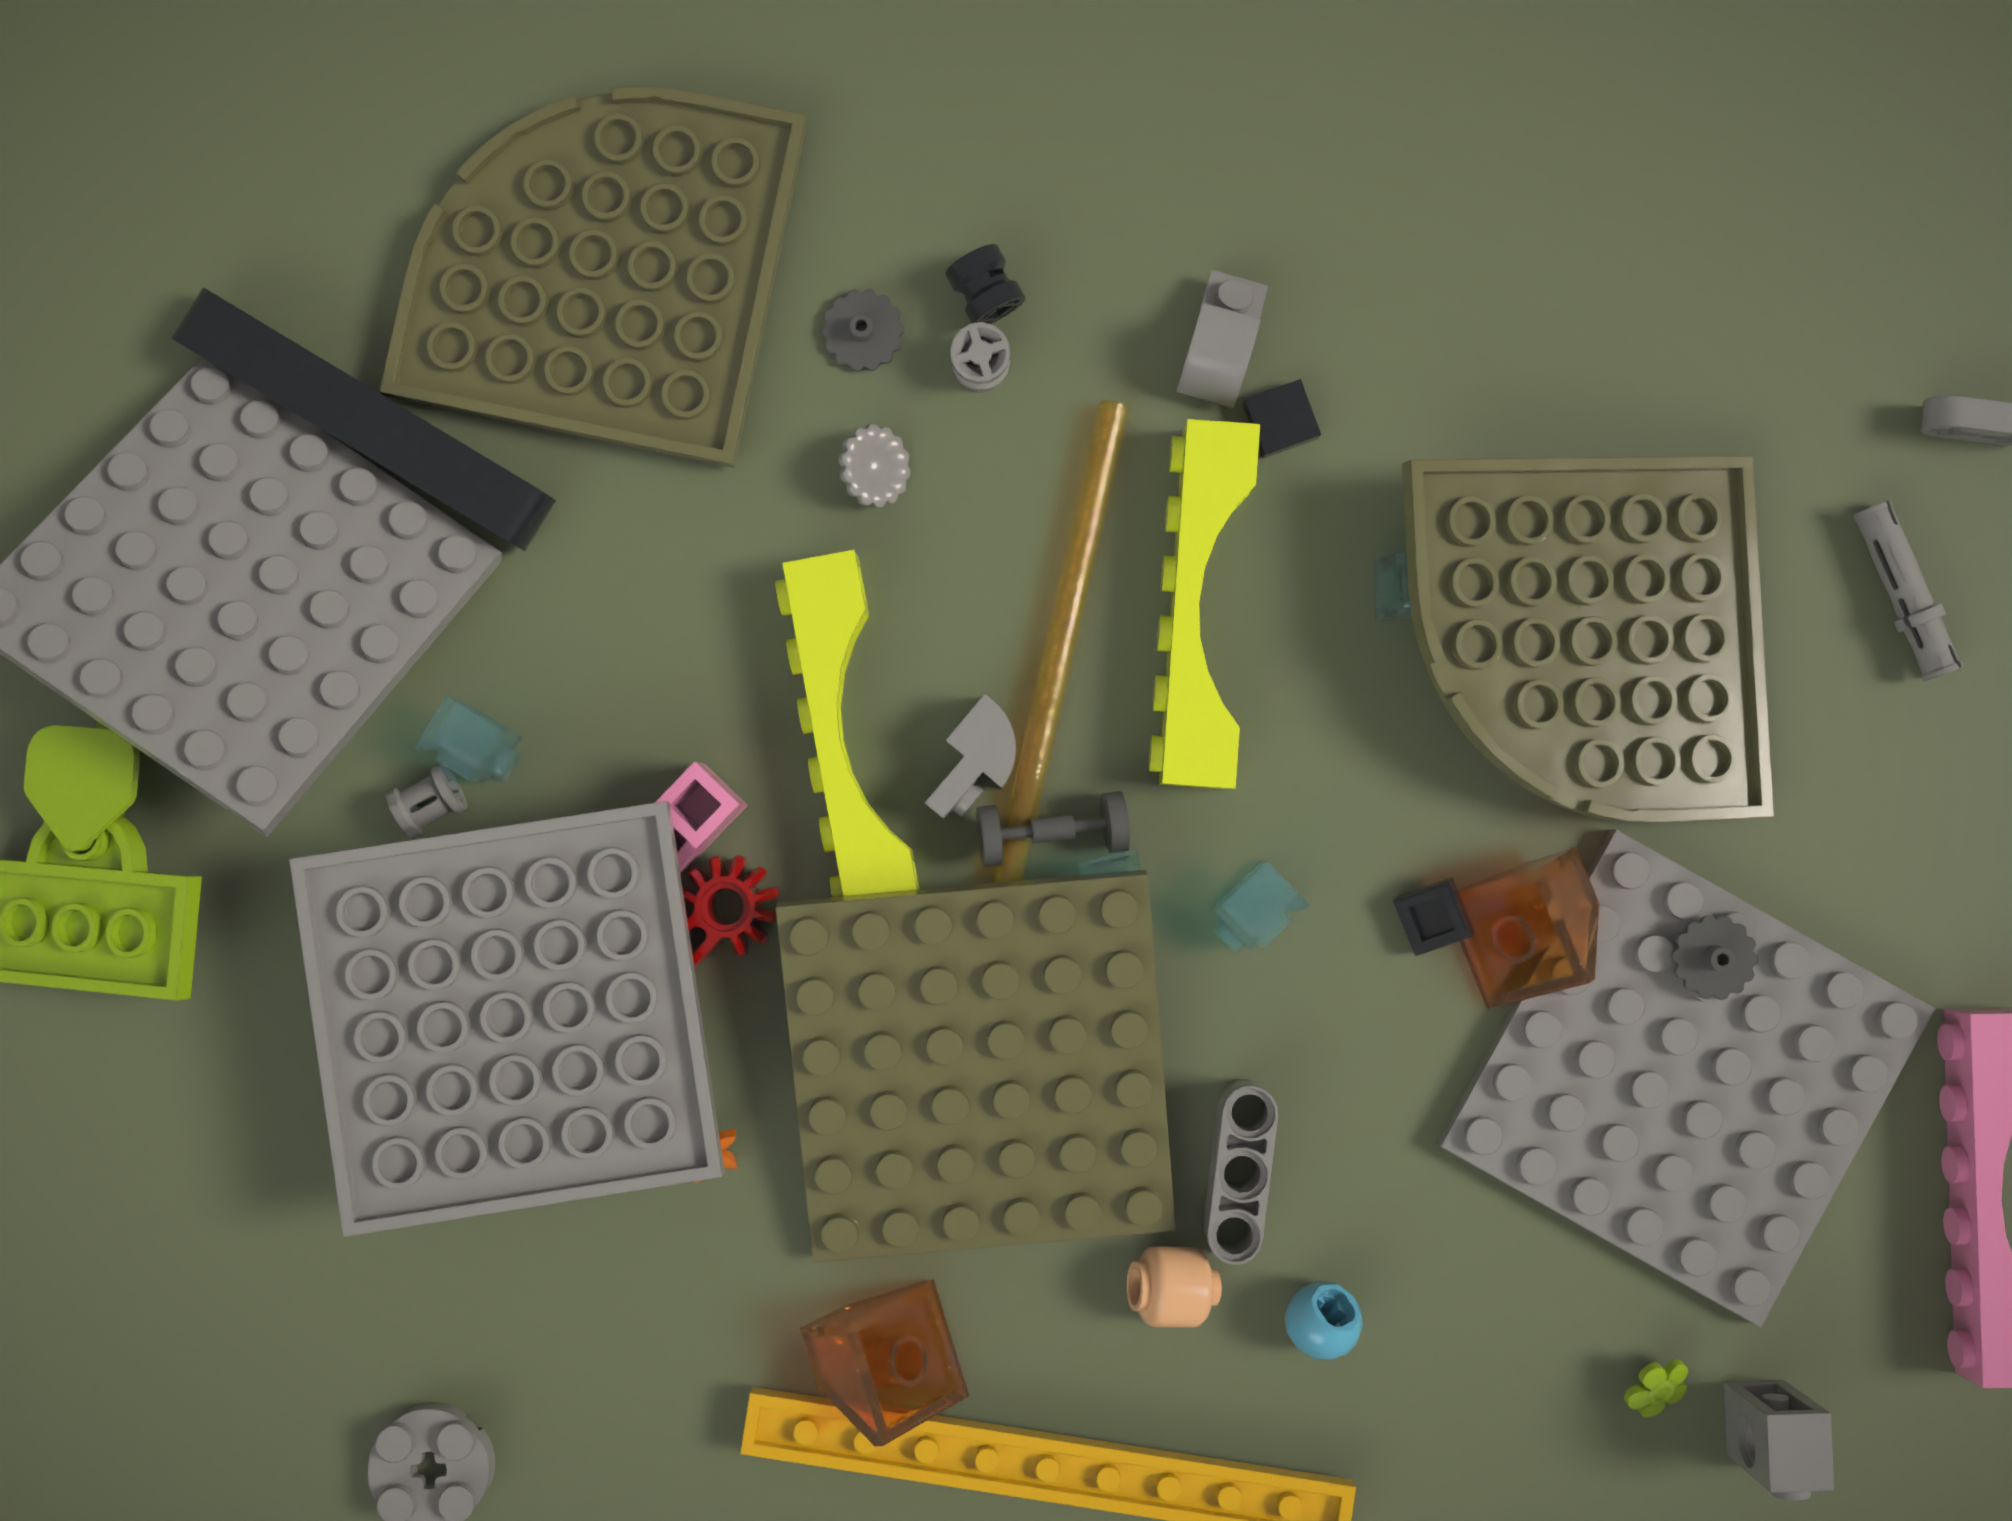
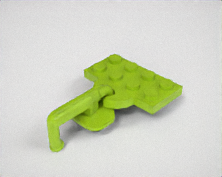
[0,720,202,1001]

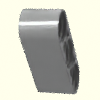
[1202,1079,1278,1265]

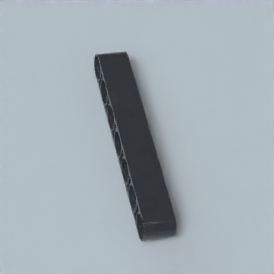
[171,287,556,551]

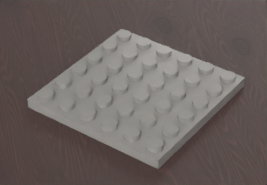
[0,357,502,837]
[289,801,725,1237]
[1436,829,1936,1328]

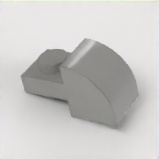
[1176,269,1269,408]
[925,694,1016,819]

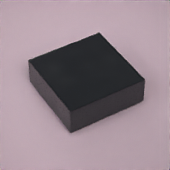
[1242,379,1321,458]
[1393,877,1475,956]

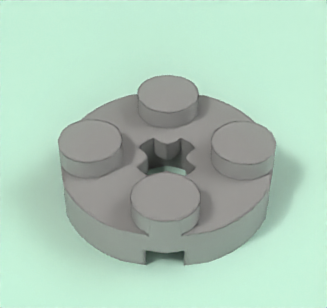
[368,1402,495,1521]

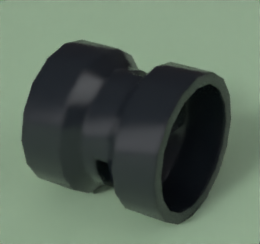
[945,244,1025,324]

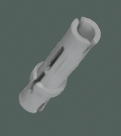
[1852,500,1964,681]

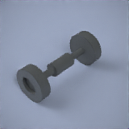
[976,791,1130,867]

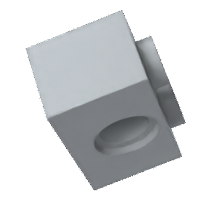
[1723,1380,1834,1501]

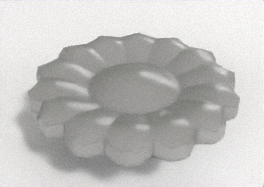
[838,424,911,508]

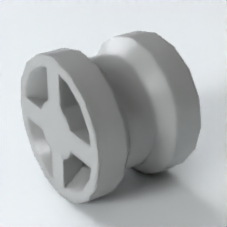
[950,322,1010,392]

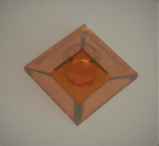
[1458,847,1599,1009]
[800,1279,969,1446]

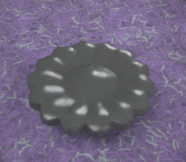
[822,289,905,372]
[1671,915,1759,1000]

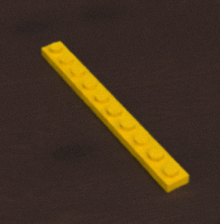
[740,1387,1356,1521]

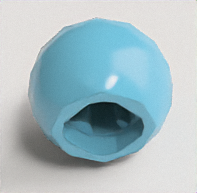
[1285,1280,1363,1361]

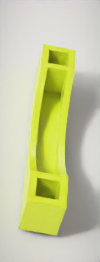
[1148,419,1260,790]
[775,549,920,897]

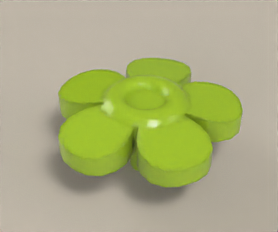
[1624,1359,1688,1418]

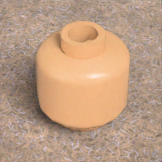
[1127,1246,1222,1327]

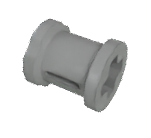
[385,763,468,839]

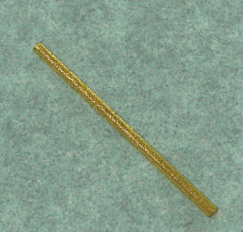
[992,400,1129,883]

